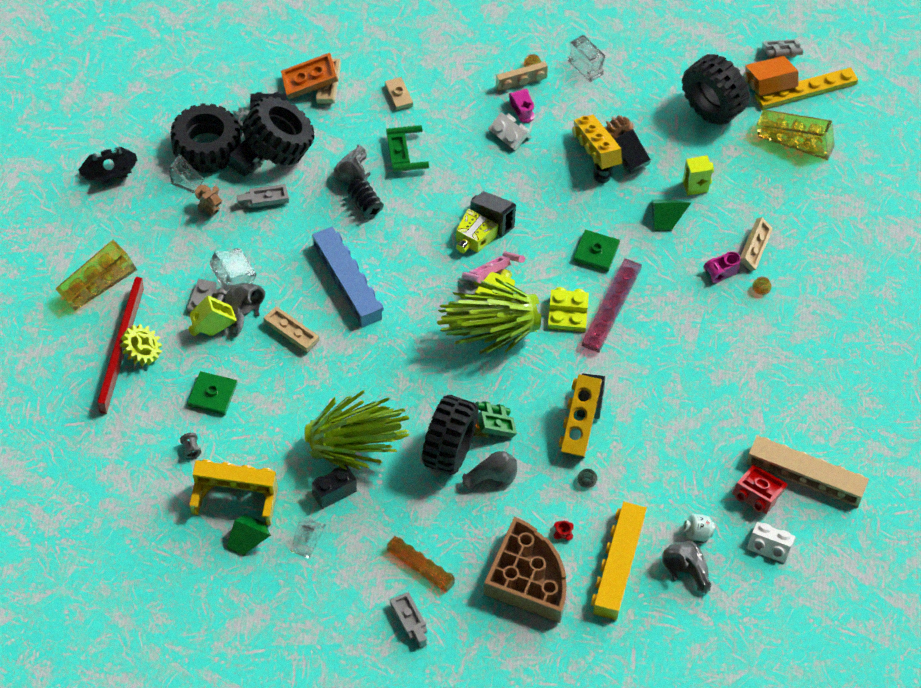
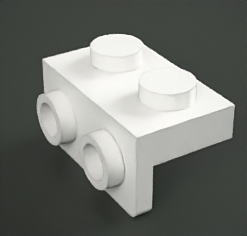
[488,112,532,151]
[747,522,795,563]

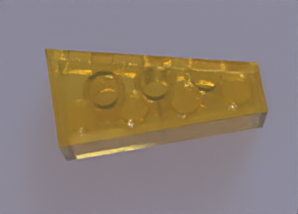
[757,109,835,161]
[55,240,137,311]

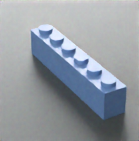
[312,226,384,328]

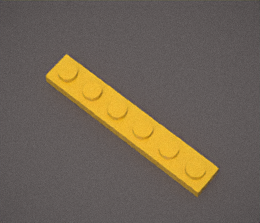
[755,67,858,110]

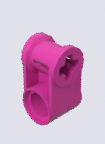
[509,89,534,123]
[703,251,740,283]

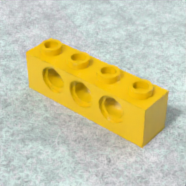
[558,374,602,458]

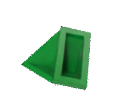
[651,199,691,231]
[227,514,271,556]

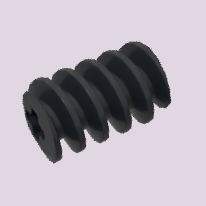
[347,179,384,218]

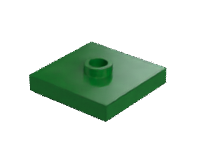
[573,229,620,272]
[188,371,238,415]

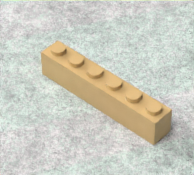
[746,435,869,507]

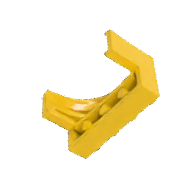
[189,459,278,525]

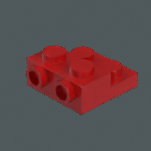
[732,464,788,514]

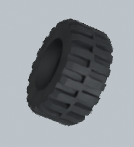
[682,54,750,125]
[242,97,314,166]
[170,103,241,173]
[422,395,479,475]

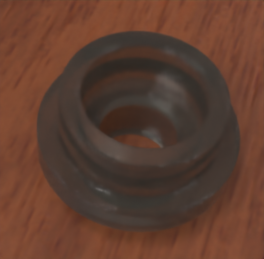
[577,468,597,488]

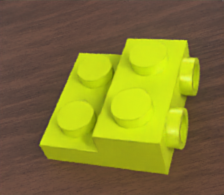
[548,287,589,332]

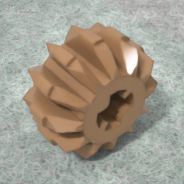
[604,114,634,139]

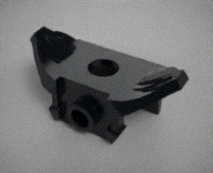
[78,147,137,184]

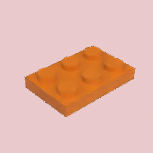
[281,53,339,99]

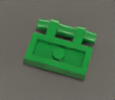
[475,401,517,438]

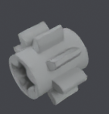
[232,107,250,130]

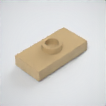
[385,77,413,111]

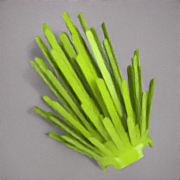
[437,278,541,354]
[304,390,409,470]

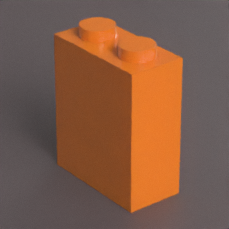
[743,56,799,96]

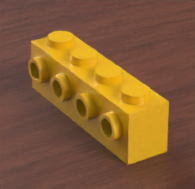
[572,114,622,169]

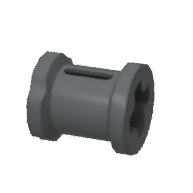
[180,433,202,459]

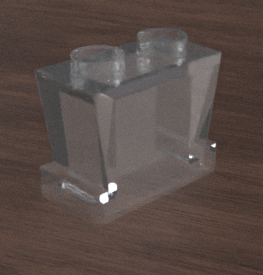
[568,35,606,82]
[209,248,257,291]

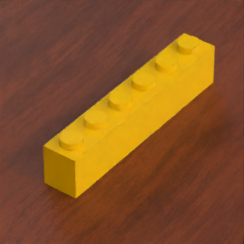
[591,501,647,620]

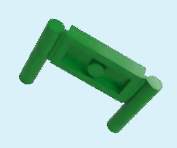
[386,125,429,172]

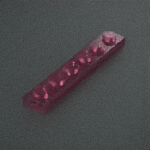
[582,258,642,353]

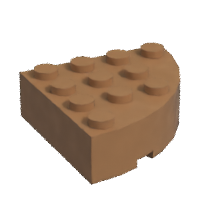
[483,516,567,623]

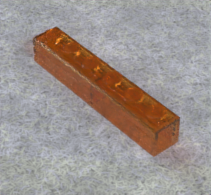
[387,536,455,593]

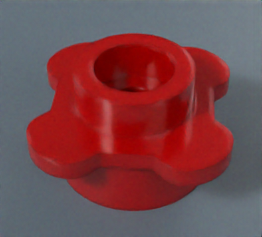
[553,520,574,541]

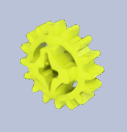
[120,324,162,366]

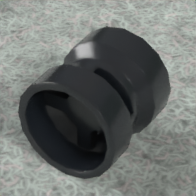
[593,163,612,183]

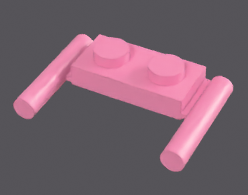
[462,252,525,283]

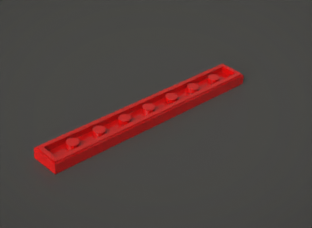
[97,277,144,414]

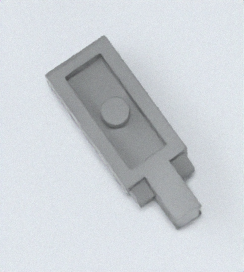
[237,184,289,208]
[390,592,427,648]

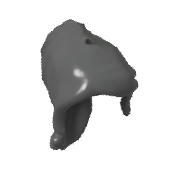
[332,145,371,184]
[224,283,265,334]
[462,451,517,490]
[662,541,711,594]

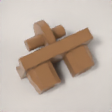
[195,185,222,217]

